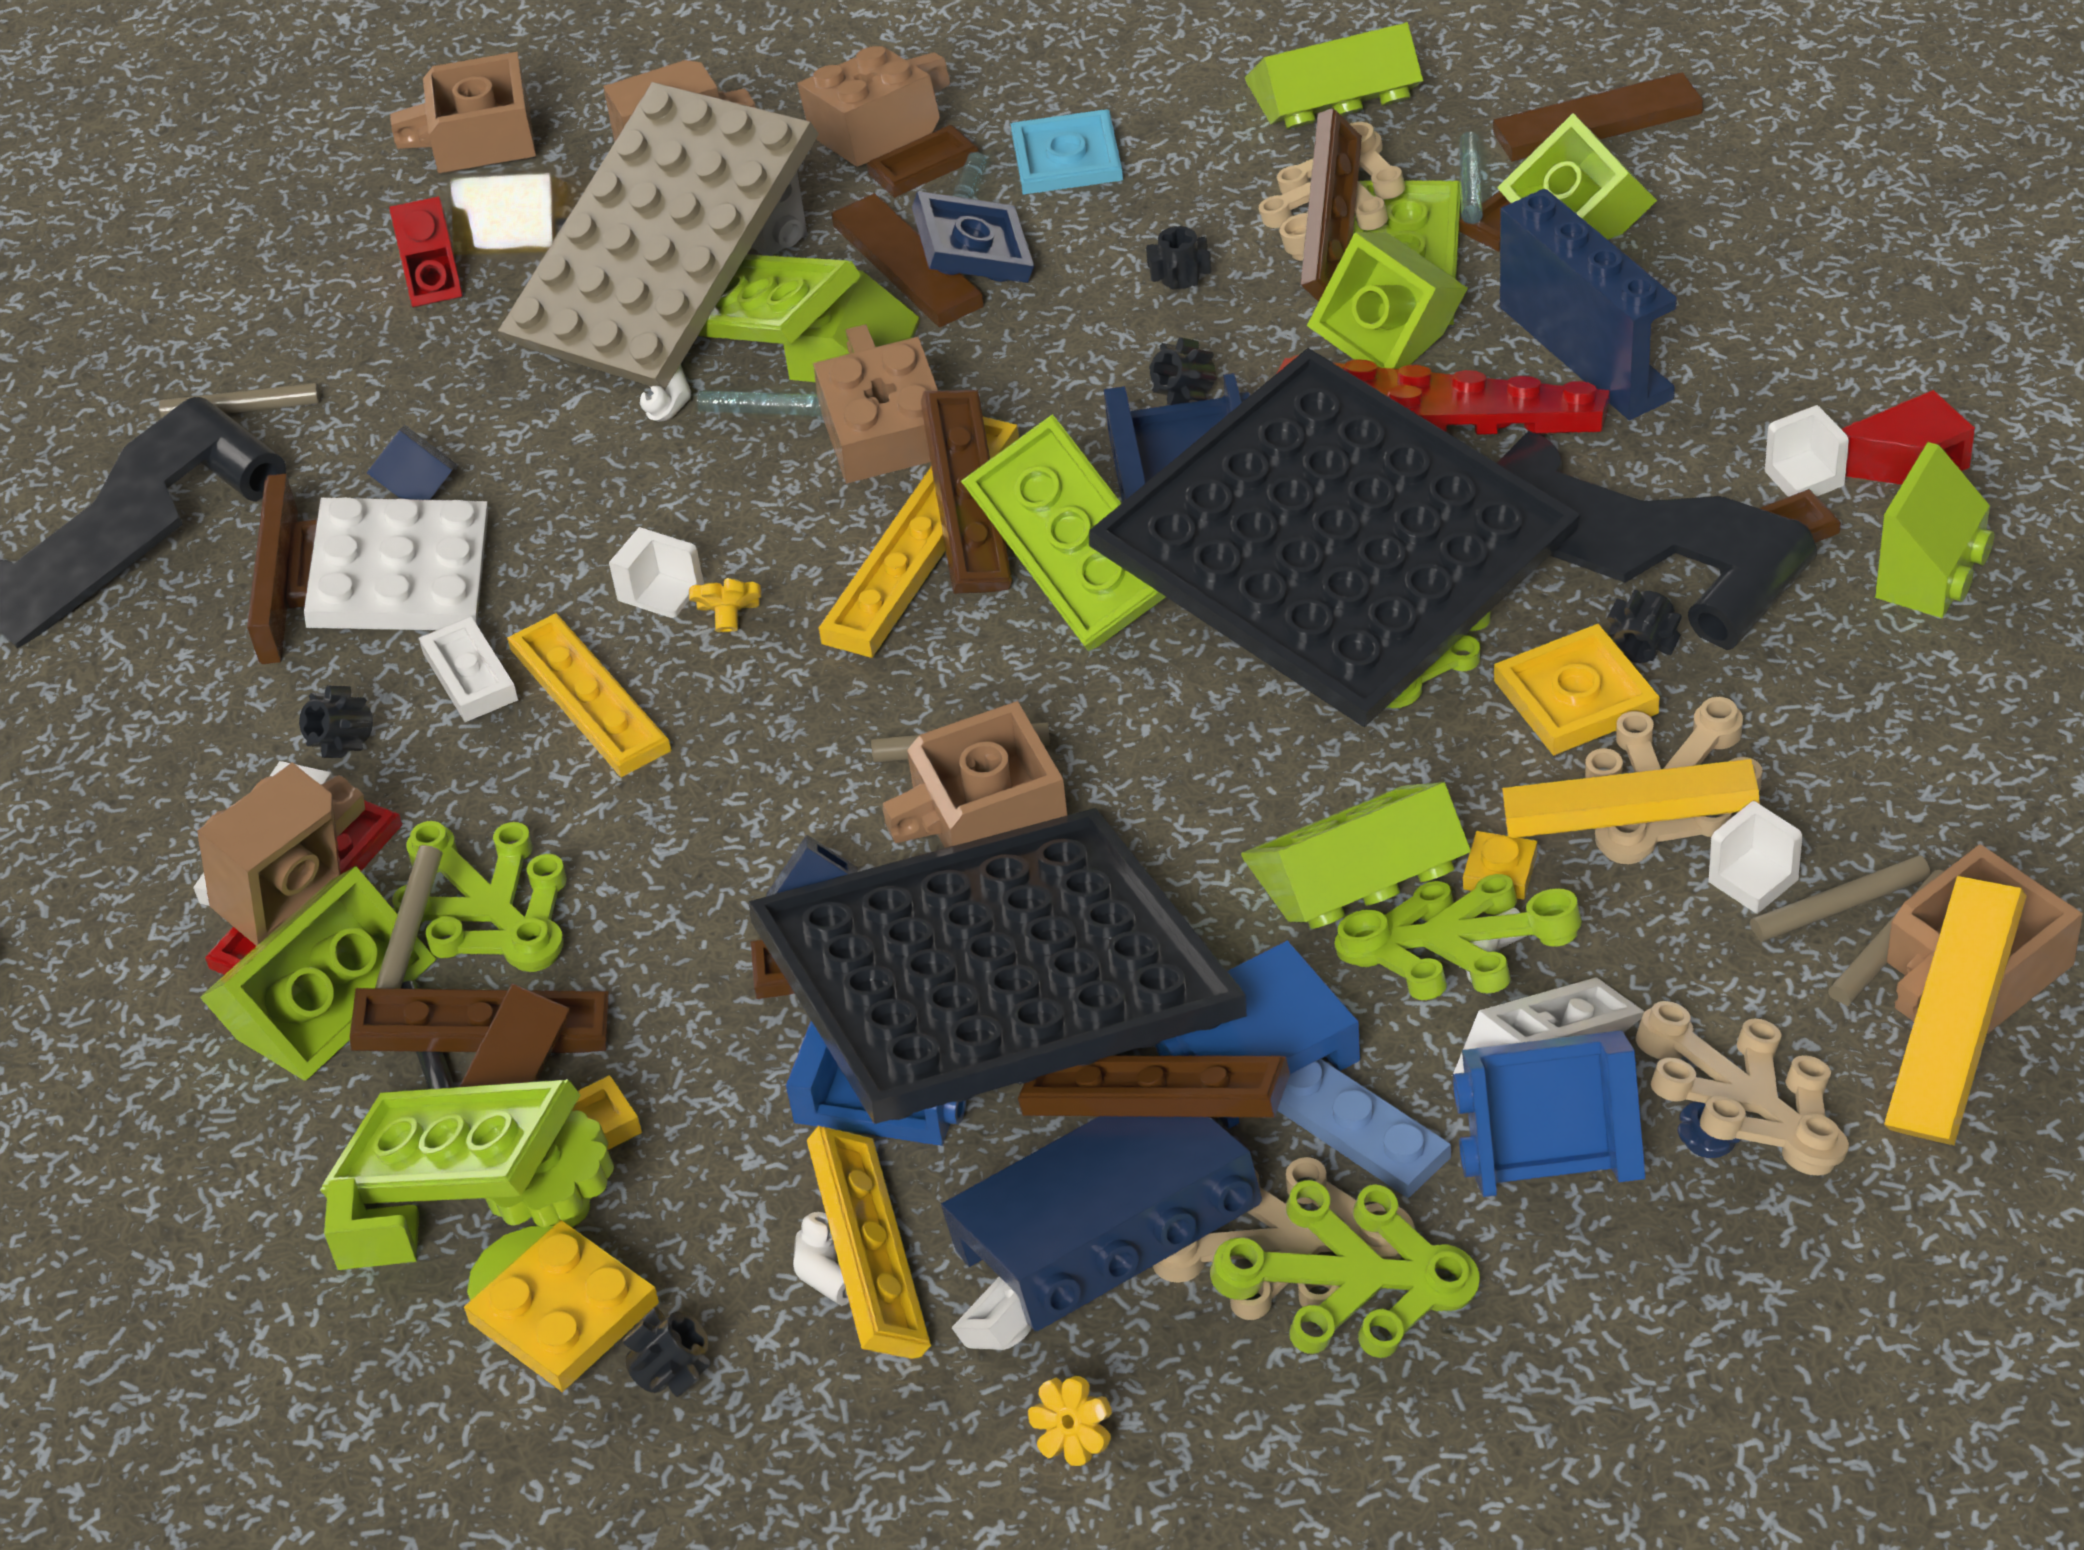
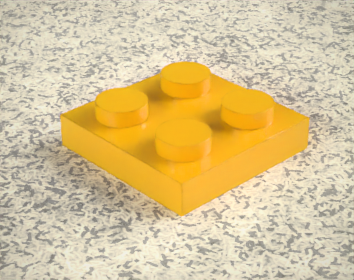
[1494,624,1660,756]
[464,1220,659,1392]

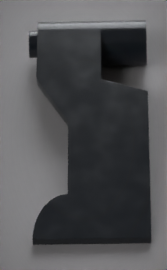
[0,397,286,649]
[1497,431,1817,650]

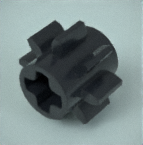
[1146,226,1212,290]
[1149,337,1217,405]
[1606,590,1682,663]
[299,685,373,758]
[623,1307,711,1397]

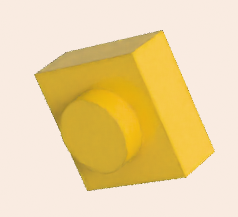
[1463,831,1537,900]
[572,1075,642,1150]

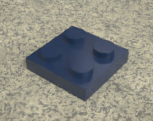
[912,191,1034,283]

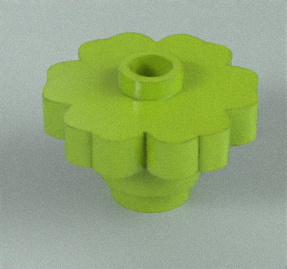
[485,1110,614,1227]

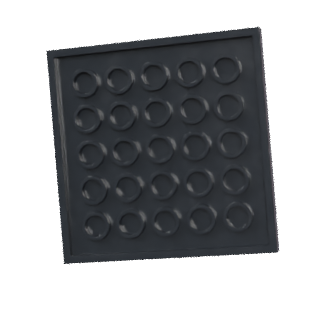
[1089,348,1580,728]
[748,808,1247,1124]

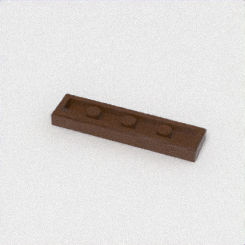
[1493,72,1703,162]
[1300,108,1362,302]
[831,193,984,328]
[921,390,1012,594]
[247,474,298,664]
[350,988,609,1053]
[1018,1056,1290,1118]

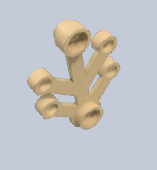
[1259,122,1405,261]
[1585,697,1762,864]
[1636,1001,1849,1176]
[1152,1157,1415,1320]

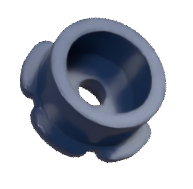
[1677,1101,1741,1158]

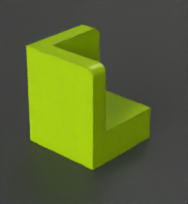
[324,1178,419,1270]

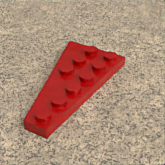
[1276,354,1610,435]

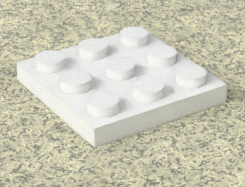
[304,497,488,630]

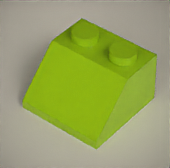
[1497,113,1657,240]
[1307,232,1468,369]
[783,271,920,382]
[1875,442,1994,618]

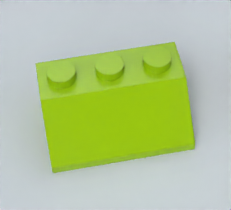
[1245,22,1423,129]
[1241,782,1471,929]
[200,866,437,1081]

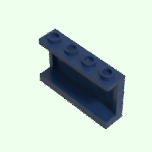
[1500,189,1677,421]
[1103,373,1250,503]
[941,1116,1262,1331]

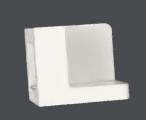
[1765,405,1849,497]
[609,527,704,618]
[1708,800,1802,914]

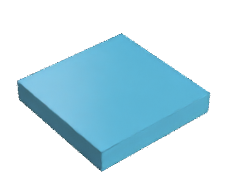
[1010,109,1123,195]

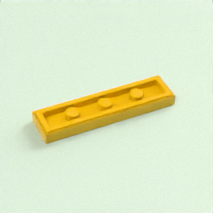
[507,613,671,777]
[1502,759,1760,838]
[1884,876,2027,1146]
[807,1126,931,1359]

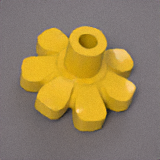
[689,578,762,632]
[1028,1376,1112,1466]

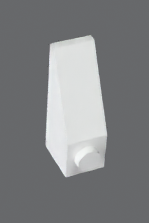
[1453,977,1644,1074]

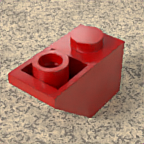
[389,196,463,308]
[1841,390,1975,485]

